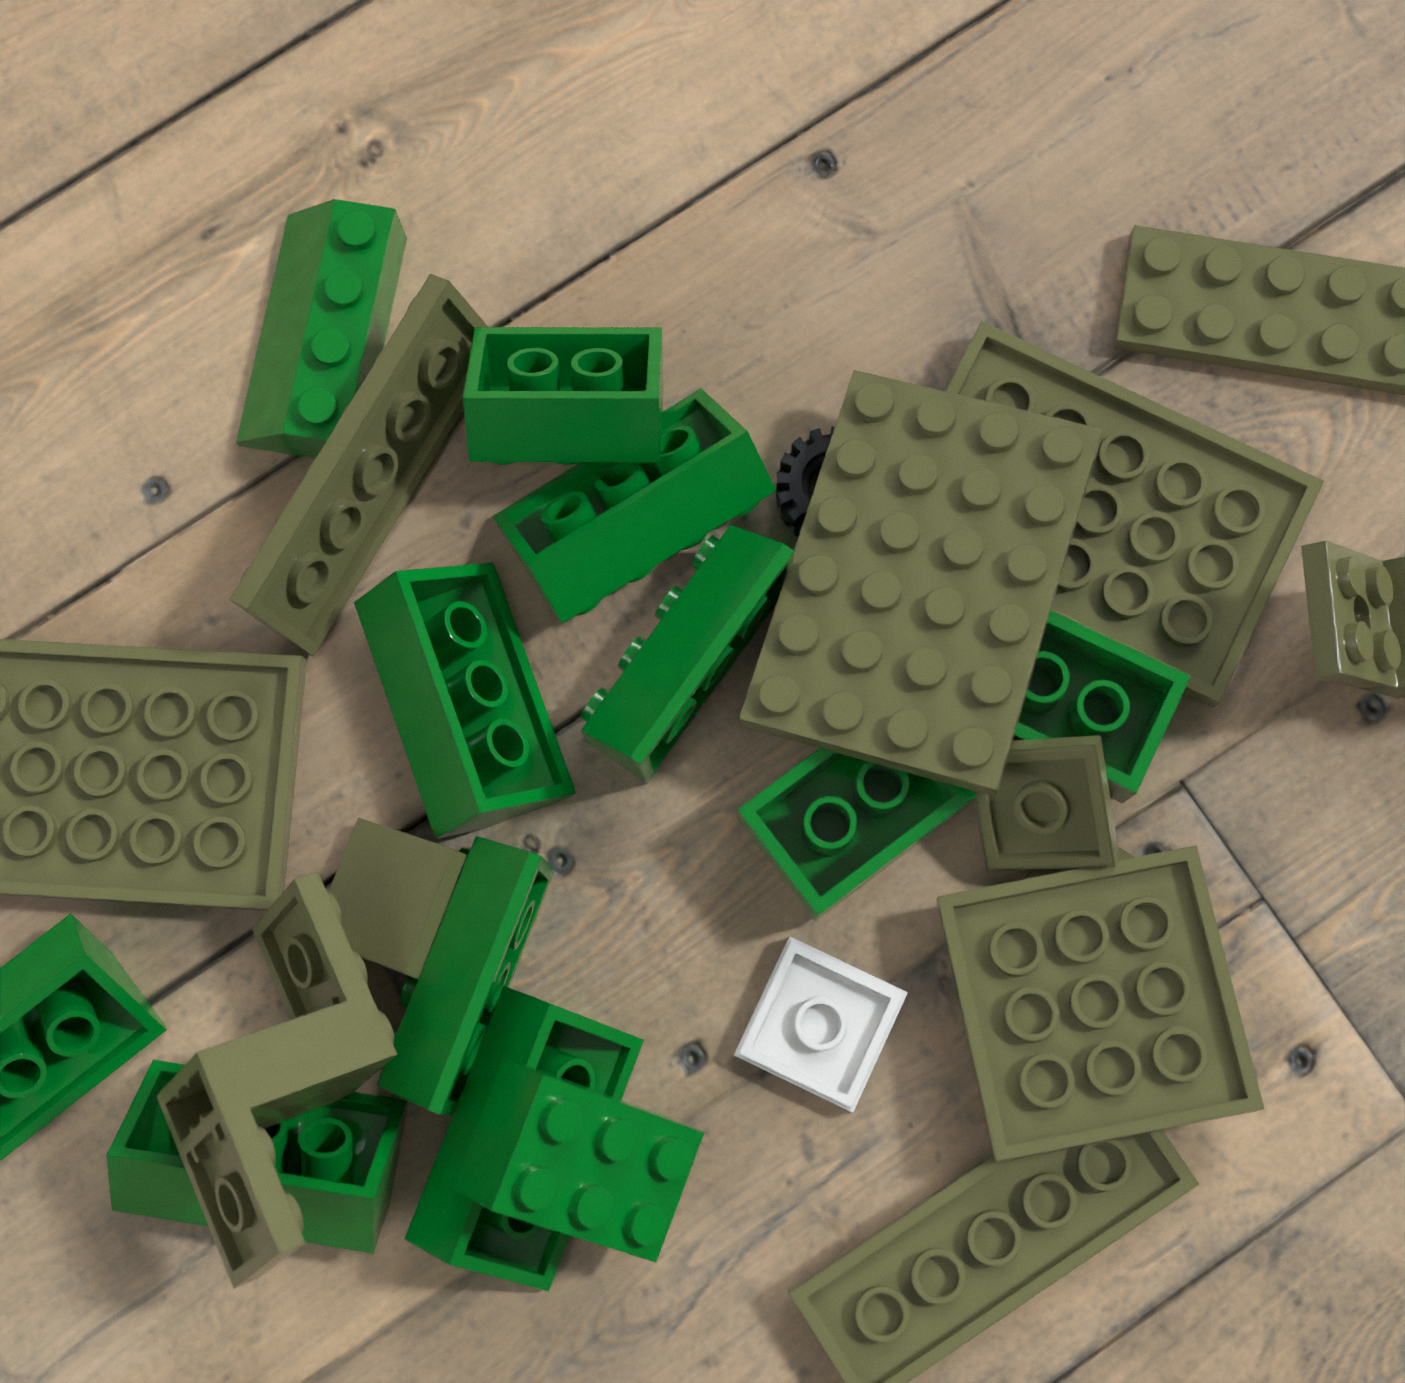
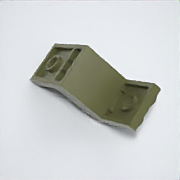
[1301,540,1405,699]
[156,872,397,1288]

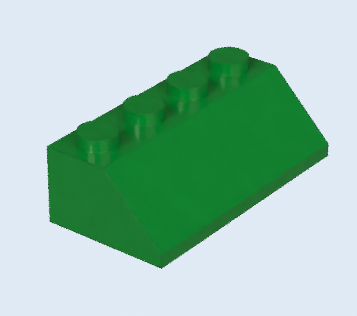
[236,199,407,459]
[492,388,777,624]
[580,525,794,784]
[354,562,576,839]
[376,836,555,1115]
[0,913,167,1161]
[404,986,644,1291]
[106,1059,407,1254]

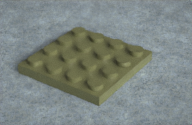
[936,845,1265,1163]

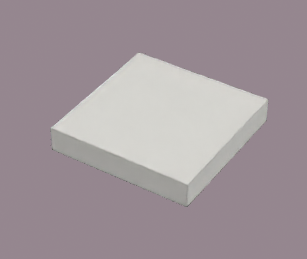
[734,936,908,1113]

